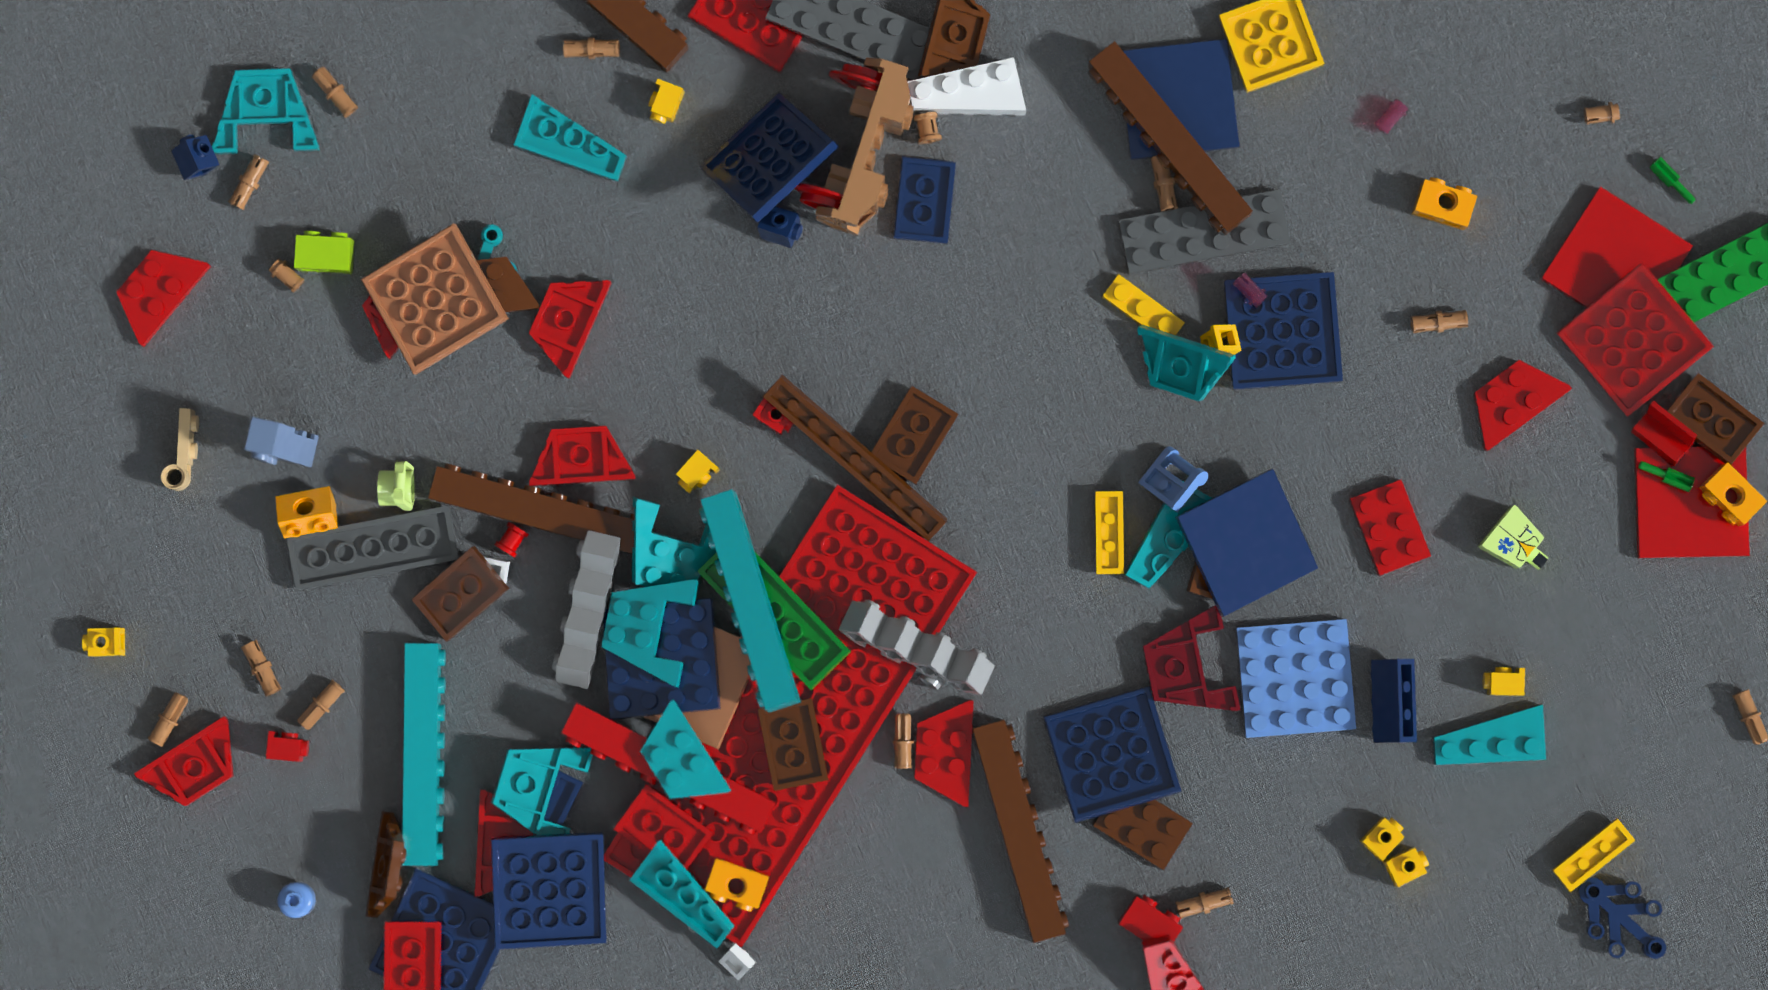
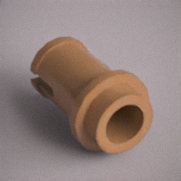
[1584,102,1620,125]
[269,258,305,293]

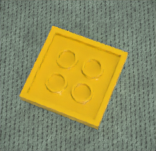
[1218,0,1324,93]

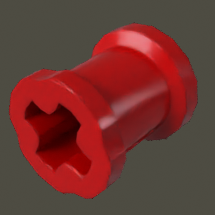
[494,522,529,558]

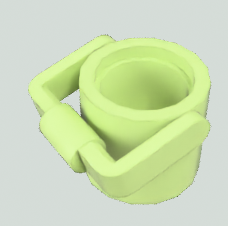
[377,461,415,511]

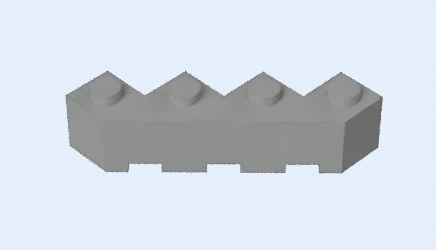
[552,530,620,689]
[839,600,995,695]

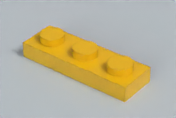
[1102,274,1185,335]
[1095,491,1124,574]
[1552,818,1635,892]

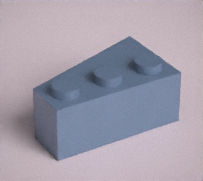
[245,417,319,468]

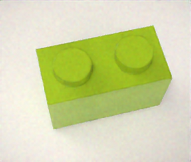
[294,231,355,274]

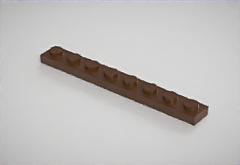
[763,374,948,541]

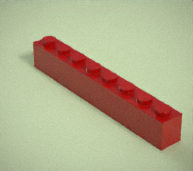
[561,703,776,835]

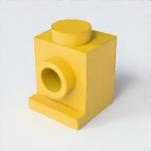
[648,78,684,124]
[1200,325,1241,355]
[676,450,720,494]
[82,627,125,657]
[1482,667,1525,696]
[1360,817,1405,861]
[1383,847,1429,887]

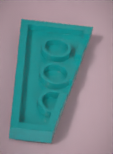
[514,94,627,182]
[1124,480,1212,588]
[1433,705,1546,765]
[630,840,735,948]

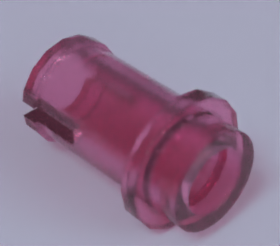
[1374,99,1408,135]
[1233,272,1268,307]

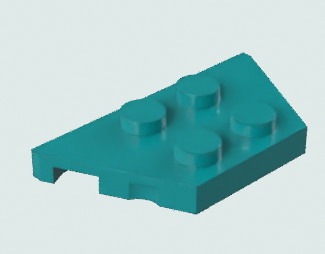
[1137,325,1236,402]
[640,700,731,799]

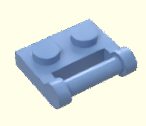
[1138,446,1208,513]

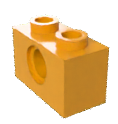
[1412,177,1477,230]
[1699,462,1767,526]
[275,486,338,538]
[705,858,769,912]

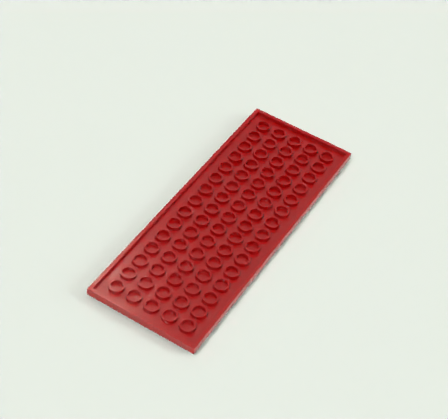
[604,484,977,948]

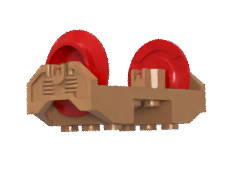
[794,57,914,236]

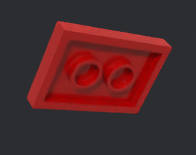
[1349,479,1431,576]
[614,784,714,870]
[384,921,442,990]

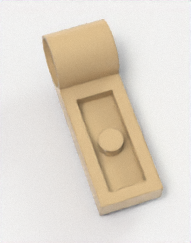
[161,408,199,491]

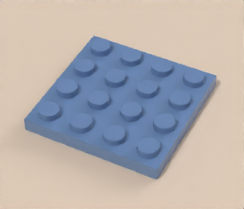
[1236,619,1356,738]

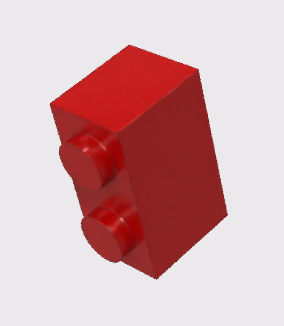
[1117,895,1183,943]

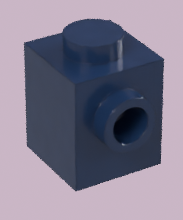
[171,134,220,180]
[757,206,803,248]

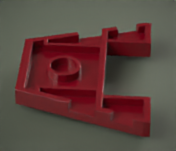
[1143,605,1241,711]

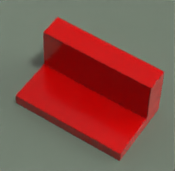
[1631,401,1697,466]

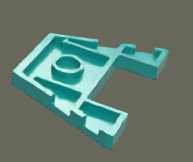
[212,68,320,154]
[632,497,716,587]
[601,580,699,688]
[491,748,593,835]

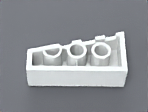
[907,57,1026,116]

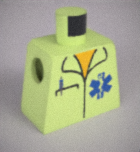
[1477,505,1548,570]

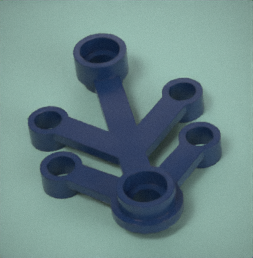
[1578,877,1666,959]

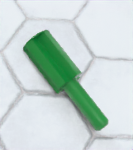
[1649,157,1695,204]
[1638,461,1695,493]

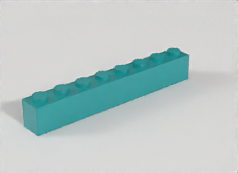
[699,489,801,713]
[402,643,446,866]

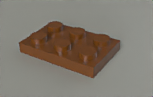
[1668,373,1765,465]
[872,386,959,485]
[411,546,510,642]
[758,698,828,791]
[1093,800,1193,870]

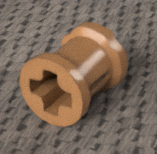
[913,112,942,144]

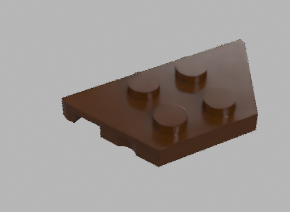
[918,0,990,77]
[476,257,539,313]
[365,811,406,918]

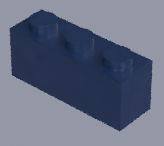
[1370,659,1417,743]

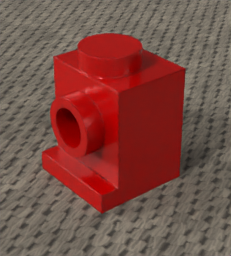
[752,398,794,435]
[266,731,309,762]

